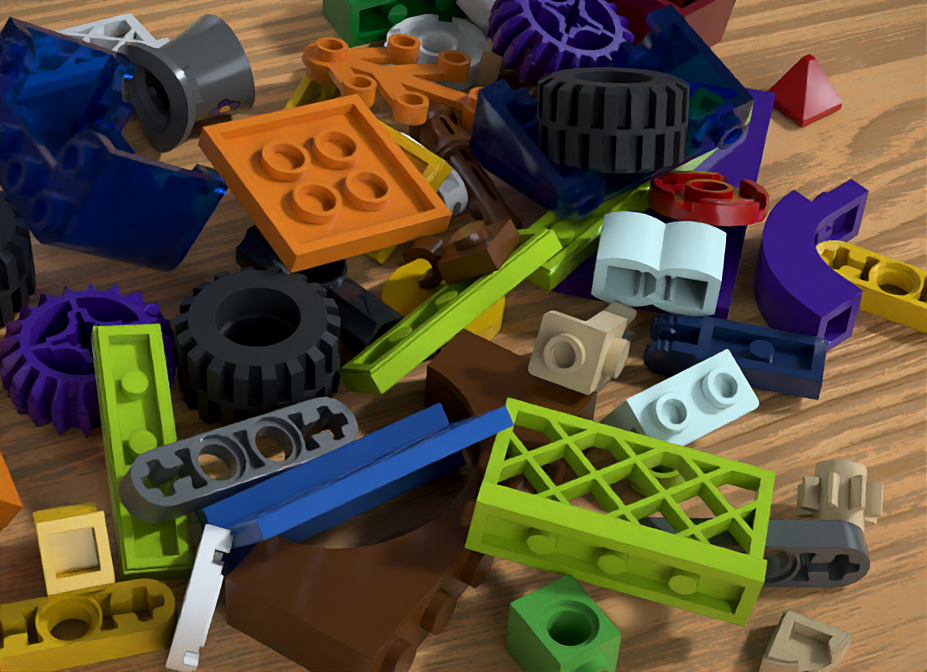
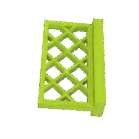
[464,397,776,627]

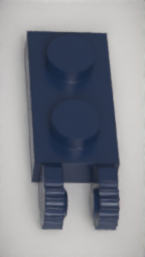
[643,312,828,400]

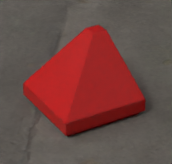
[767,54,842,127]

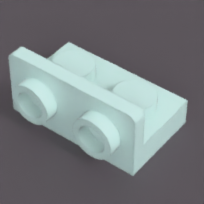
[598,349,759,447]

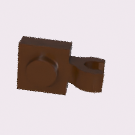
[402,218,522,289]

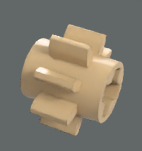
[796,460,883,533]

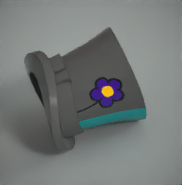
[117,14,255,153]

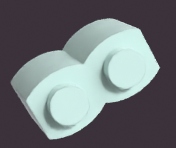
[591,211,727,317]

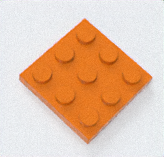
[198,94,452,273]

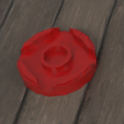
[648,170,770,226]

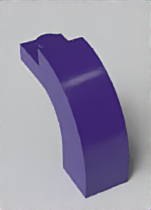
[753,179,869,352]

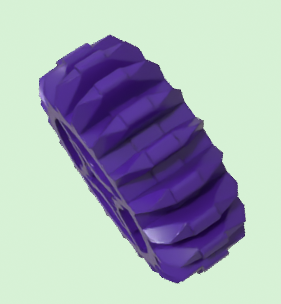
[486,0,635,93]
[0,282,177,438]

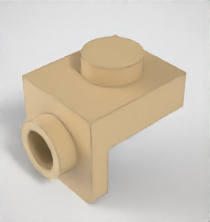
[528,310,630,395]

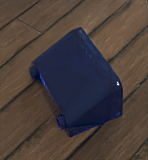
[470,4,755,220]

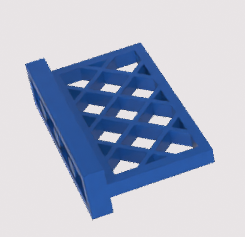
[195,403,514,576]

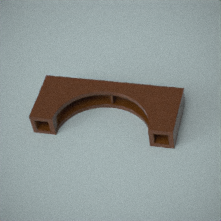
[225,328,597,672]

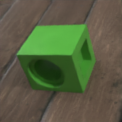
[505,573,622,672]

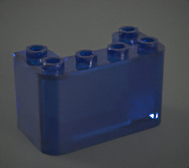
[0,16,229,272]

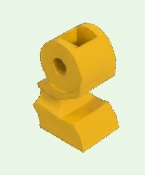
[32,501,115,600]

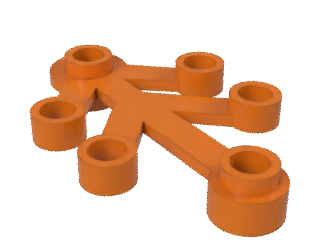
[302,34,506,136]

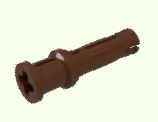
[408,104,523,230]

